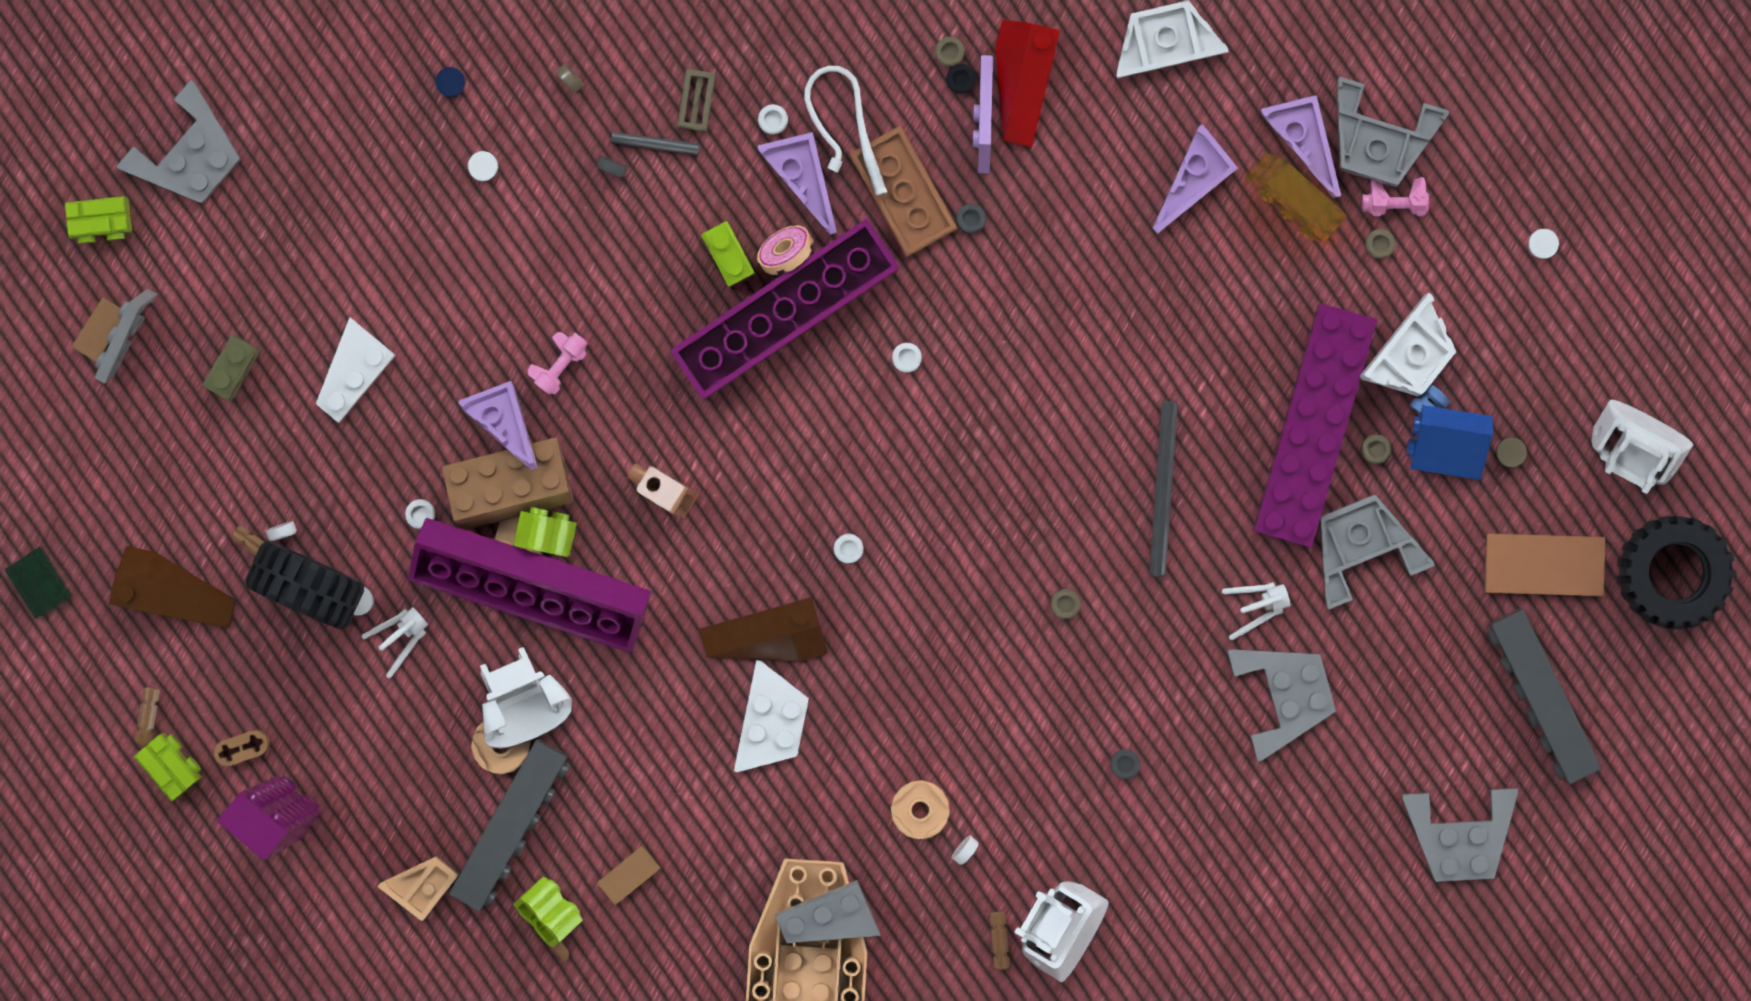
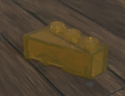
[1244,152,1347,243]

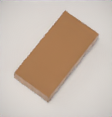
[71,297,121,362]
[597,845,661,905]

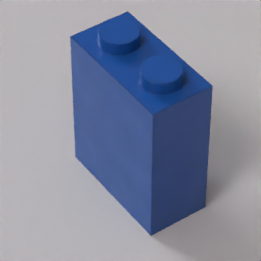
[1406,405,1493,480]

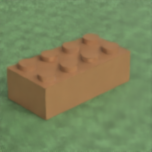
[442,437,574,530]

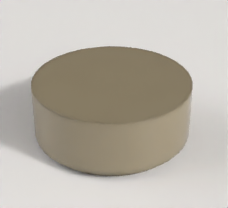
[935,36,965,67]
[557,63,584,92]
[1365,229,1395,259]
[1361,434,1392,464]
[1496,438,1527,467]
[1051,589,1080,619]

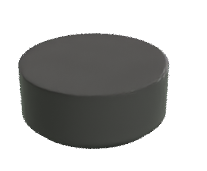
[596,156,627,177]
[956,204,986,234]
[1110,749,1140,779]

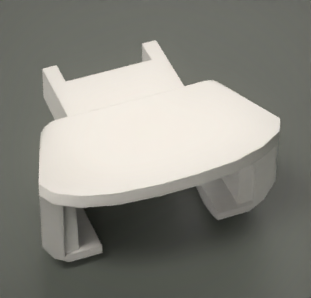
[1591,400,1693,494]
[480,647,572,749]
[1015,881,1109,982]

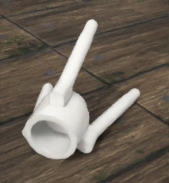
[1222,582,1291,640]
[362,607,428,678]

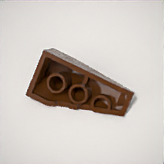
[109,546,236,628]
[699,597,828,661]

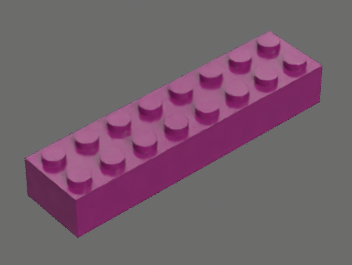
[670,218,900,400]
[1252,303,1378,548]
[408,518,651,653]
[217,776,322,860]

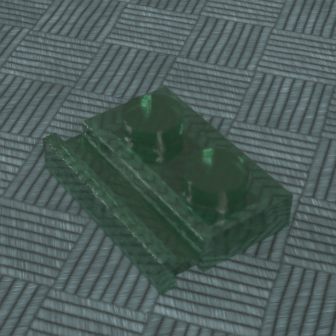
[4,546,73,619]

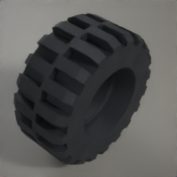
[1617,516,1736,629]
[245,541,364,630]

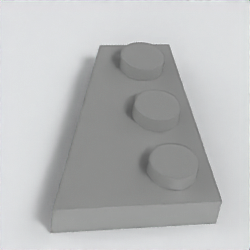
[775,880,881,943]

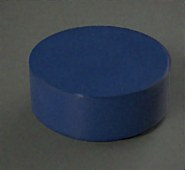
[435,67,466,97]

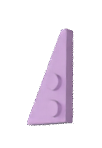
[973,55,993,174]
[1260,95,1341,198]
[1153,124,1238,234]
[758,132,837,235]
[459,381,538,470]

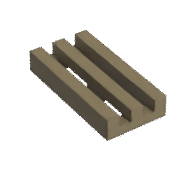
[677,69,716,132]

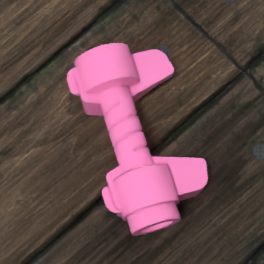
[1362,177,1429,216]
[528,332,588,395]

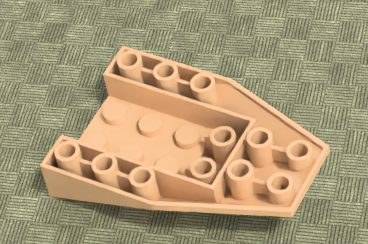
[746,858,868,1001]

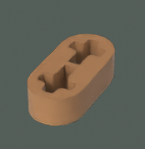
[214,730,270,766]

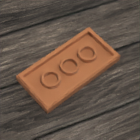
[849,125,958,257]
[1484,533,1605,596]

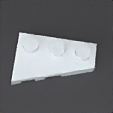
[316,317,396,423]

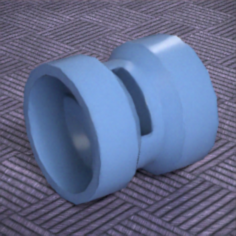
[1409,384,1451,416]

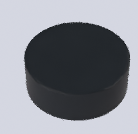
[946,64,976,94]

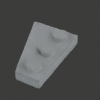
[94,289,158,383]

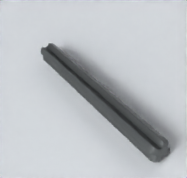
[1149,401,1178,577]

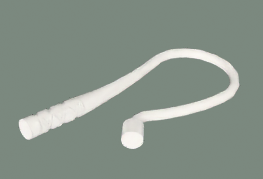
[804,66,887,196]

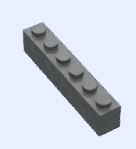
[1487,608,1602,784]
[449,739,570,912]

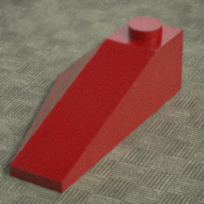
[995,19,1060,148]

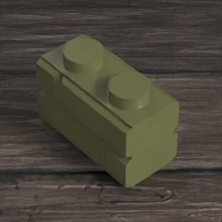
[202,334,262,401]

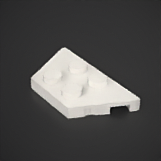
[1116,0,1229,79]
[1359,293,1456,397]
[734,660,809,772]

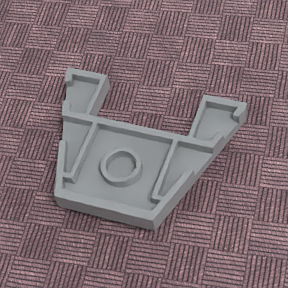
[1337,76,1449,188]
[116,80,241,204]
[1320,494,1435,610]
[1227,649,1336,762]
[1401,788,1518,882]

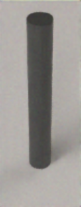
[611,132,700,156]

